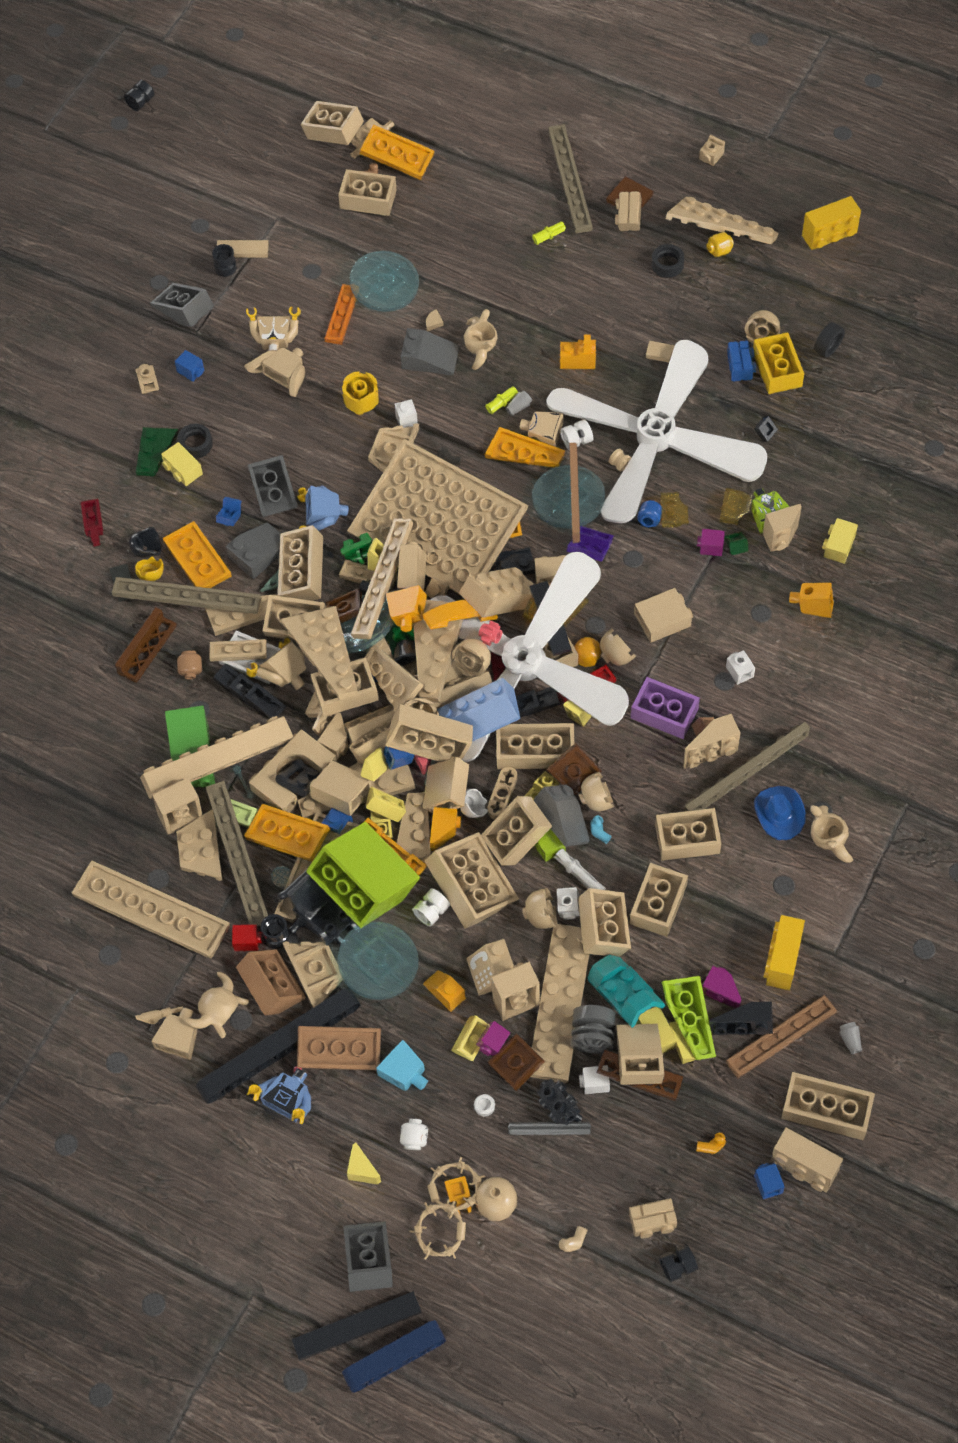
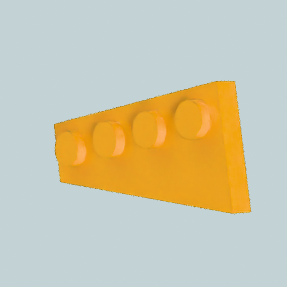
[485,427,565,468]

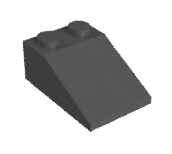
[150,282,214,327]
[401,328,460,376]
[248,455,298,517]
[226,522,281,579]
[533,785,590,847]
[343,1221,393,1292]

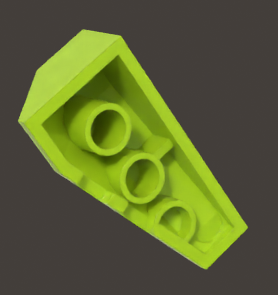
[662,976,716,1060]

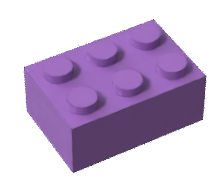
[631,677,700,739]

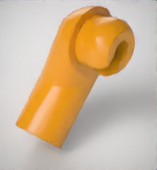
[696,1133,726,1154]

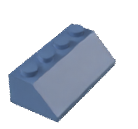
[437,678,520,741]

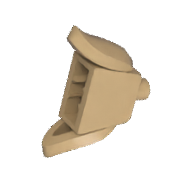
[244,348,305,397]

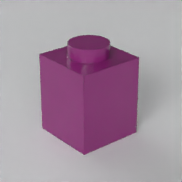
[697,529,724,556]
[476,1021,511,1056]

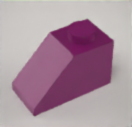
[702,966,742,1009]

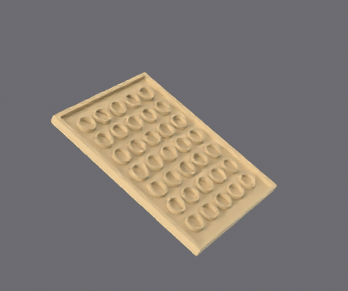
[347,439,528,595]

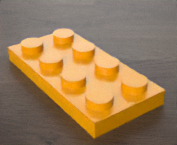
[360,124,435,180]
[162,521,232,588]
[244,804,330,862]

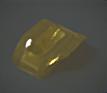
[720,488,752,525]
[660,492,689,528]

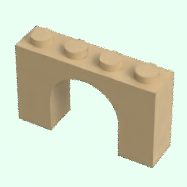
[249,729,337,813]

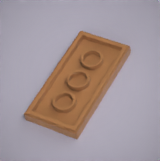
[297,1026,381,1070]

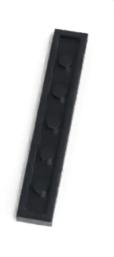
[292,1291,422,1361]

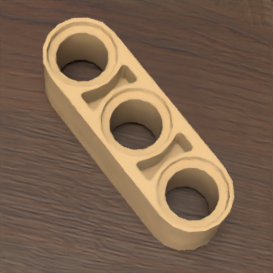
[349,718,393,764]

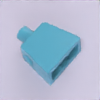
[376,1040,428,1091]

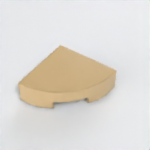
[426,309,444,331]

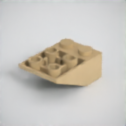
[683,714,740,769]
[616,1024,664,1085]

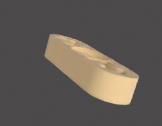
[487,767,517,820]

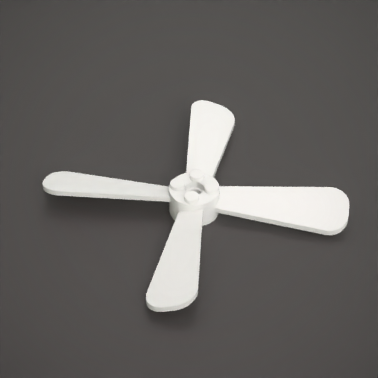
[547,340,767,523]
[431,552,629,762]

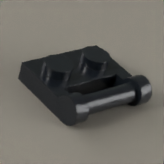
[275,758,320,797]

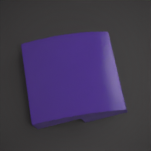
[567,526,614,562]

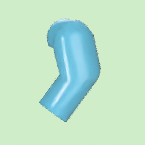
[590,815,611,844]

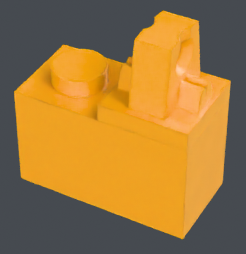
[560,335,596,369]

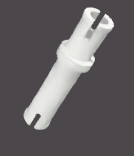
[554,849,606,890]

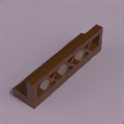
[115,607,177,683]
[596,1050,683,1101]

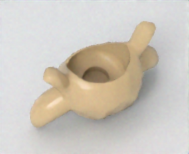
[464,309,498,370]
[810,805,853,863]
[185,972,249,1038]

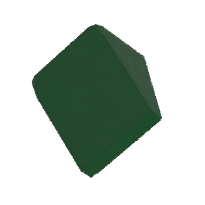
[724,532,748,555]

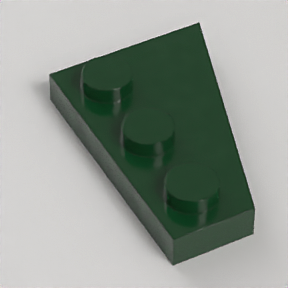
[136,427,179,477]

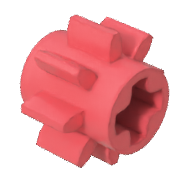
[479,621,502,646]

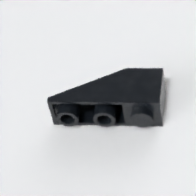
[709,1002,773,1035]

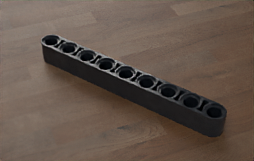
[196,987,361,1104]

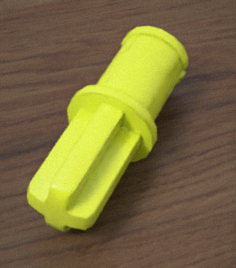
[532,222,566,245]
[485,387,518,414]

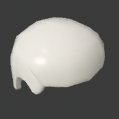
[460,789,488,818]

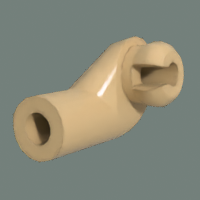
[559,1226,587,1252]

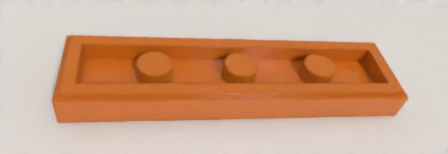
[325,284,359,345]

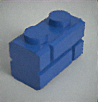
[727,341,756,381]

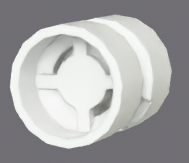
[560,419,593,450]
[412,888,450,927]

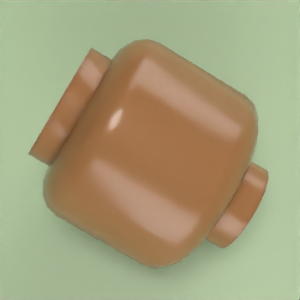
[177,651,202,680]

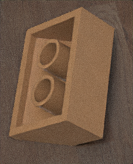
[236,949,306,1016]

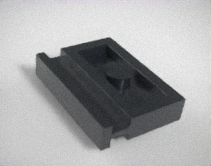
[495,547,535,575]

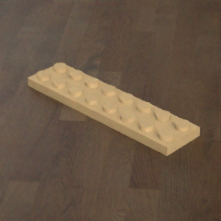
[72,861,230,959]
[531,923,590,1083]

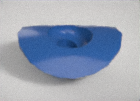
[754,786,806,840]

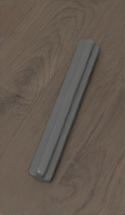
[508,1122,591,1135]

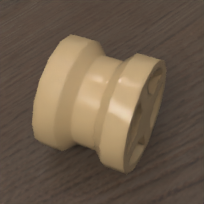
[609,449,631,472]

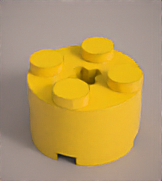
[342,371,379,415]

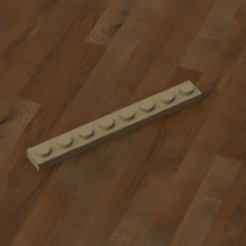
[548,124,593,234]
[112,577,262,614]
[684,722,810,812]
[206,781,268,928]

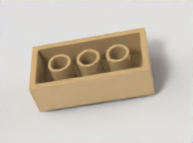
[459,567,534,617]
[496,723,574,769]
[781,1072,875,1140]

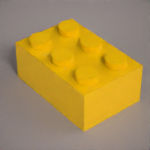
[802,196,861,250]
[753,332,804,394]
[763,915,805,991]

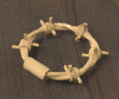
[427,1157,485,1217]
[410,1201,466,1260]

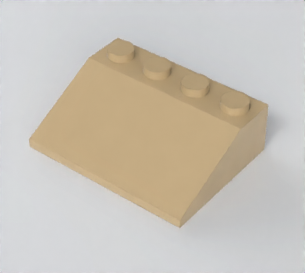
[425,832,519,929]

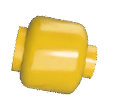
[707,232,733,257]

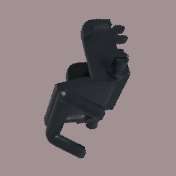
[274,861,361,948]

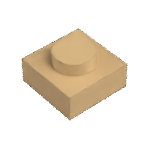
[425,577,450,598]

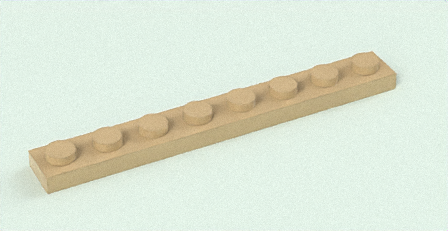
[351,519,413,639]

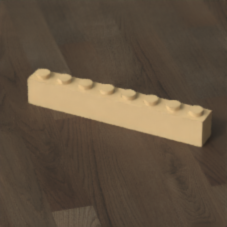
[344,670,492,744]
[140,716,293,799]

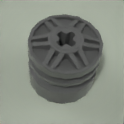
[571,1005,616,1054]

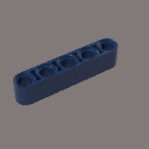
[342,1320,446,1393]

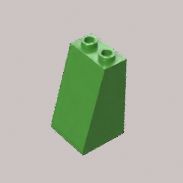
[165,706,215,787]

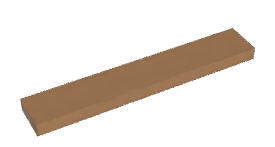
[570,443,580,543]
[726,995,837,1078]

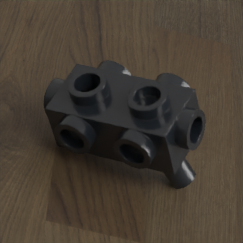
[537,1078,582,1125]

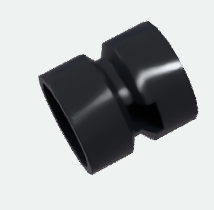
[123,80,155,111]
[212,244,237,277]
[261,914,289,949]
[659,1244,698,1282]

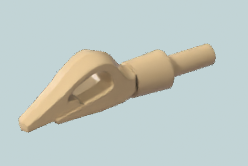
[136,1006,183,1024]

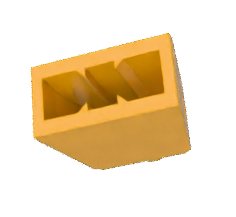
[789,583,834,618]
[386,585,427,632]

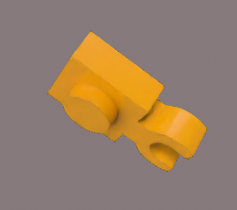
[444,1176,471,1213]

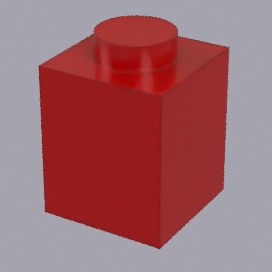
[232,924,262,951]

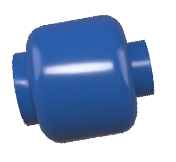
[637,500,663,527]

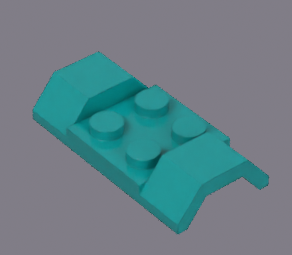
[587,954,665,1028]

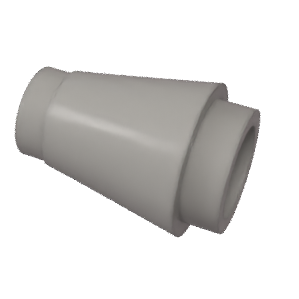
[505,391,532,416]
[839,1022,862,1054]

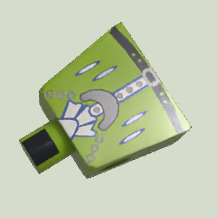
[751,488,789,534]

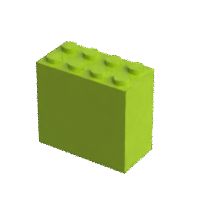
[306,822,420,928]

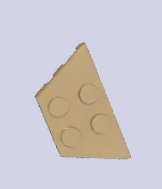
[368,423,419,473]
[177,810,222,881]
[283,942,344,1008]

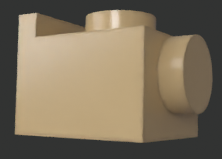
[699,135,725,166]
[135,364,159,394]

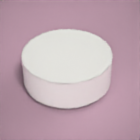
[474,1094,495,1116]

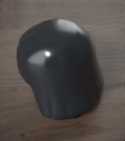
[129,527,161,557]
[393,639,416,665]

